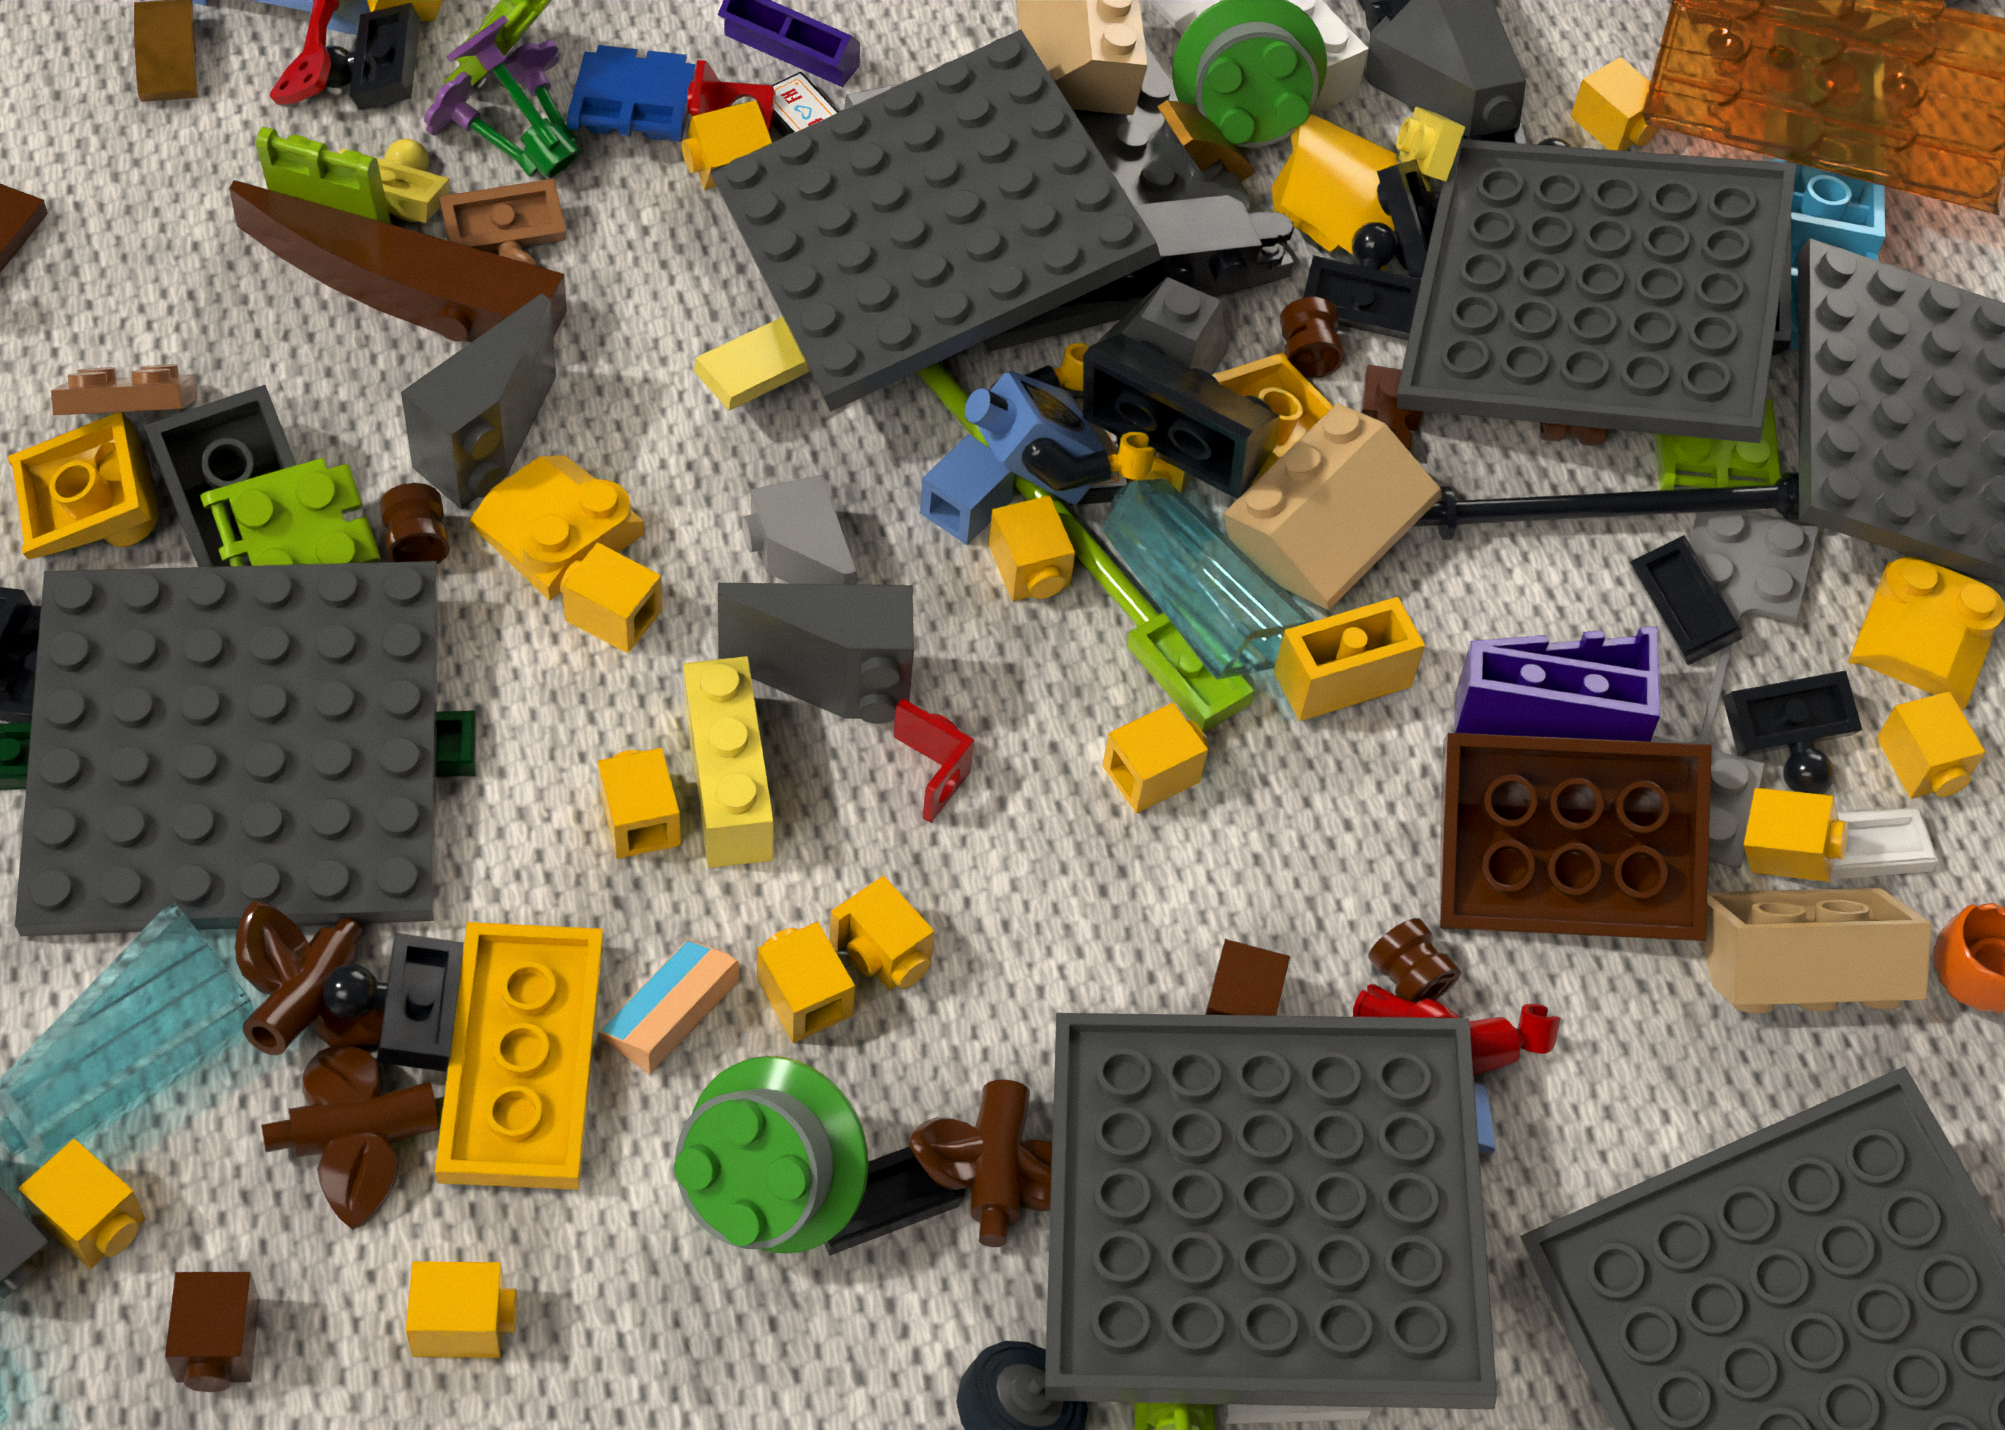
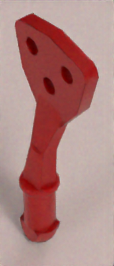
[269,0,340,105]

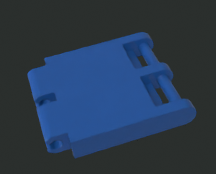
[567,45,696,142]

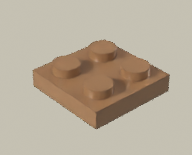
[51,364,197,416]

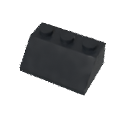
[1083,333,1280,499]

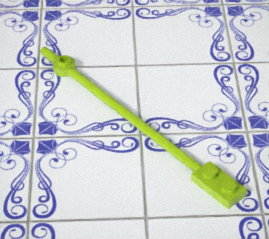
[917,362,1254,733]

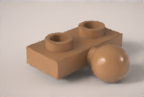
[439,178,566,266]

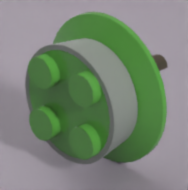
[1172,0,1327,148]
[674,1056,869,1253]

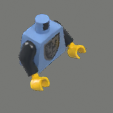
[965,343,1155,506]

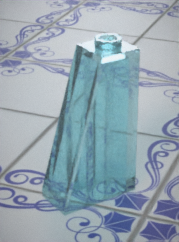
[1100,478,1315,680]
[0,902,254,1169]

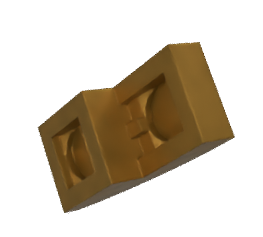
[134,0,198,102]
[1157,100,1256,182]

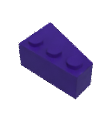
[1454,626,1660,742]

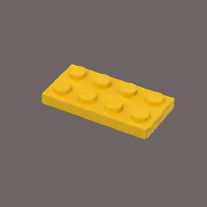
[435,922,604,1190]

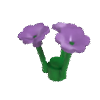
[424,15,581,179]

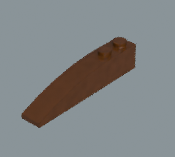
[229,180,567,342]

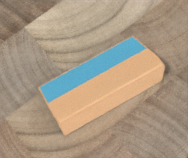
[598,939,739,1075]

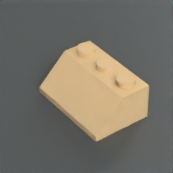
[1015,0,1148,115]
[1223,403,1442,610]
[1702,888,1932,1013]

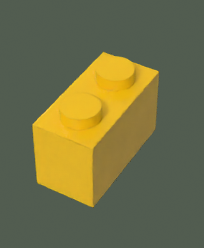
[1273,596,1425,722]

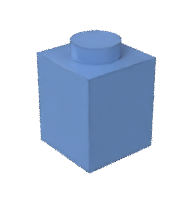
[920,434,1015,545]

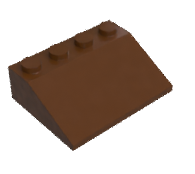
[1440,733,1712,941]

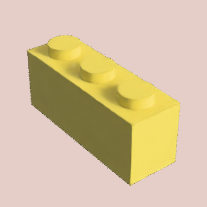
[683,656,774,868]

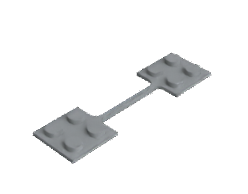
[1651,510,1819,869]

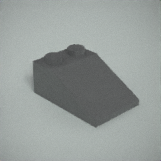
[401,293,556,509]
[144,385,297,567]
[718,582,914,724]

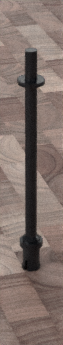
[1412,472,1799,540]

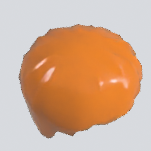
[1933,903,2005,1015]

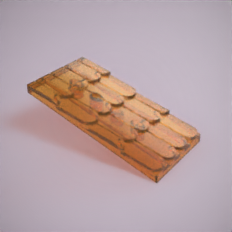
[1643,0,2005,215]

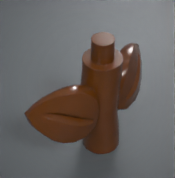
[235,900,383,1055]
[261,1046,439,1230]
[909,1079,1052,1247]

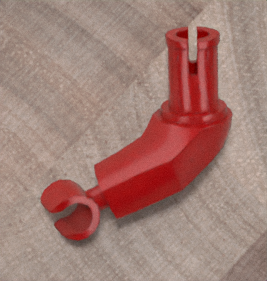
[1353,984,1561,1076]

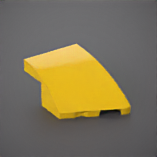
[1271,114,1397,271]

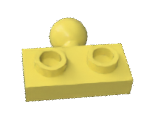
[1396,107,1465,192]
[338,138,450,223]

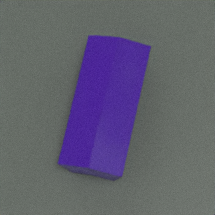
[717,0,860,87]

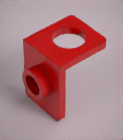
[687,60,776,135]
[893,699,974,823]

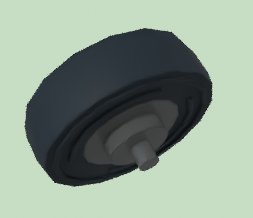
[956,1341,1088,1430]

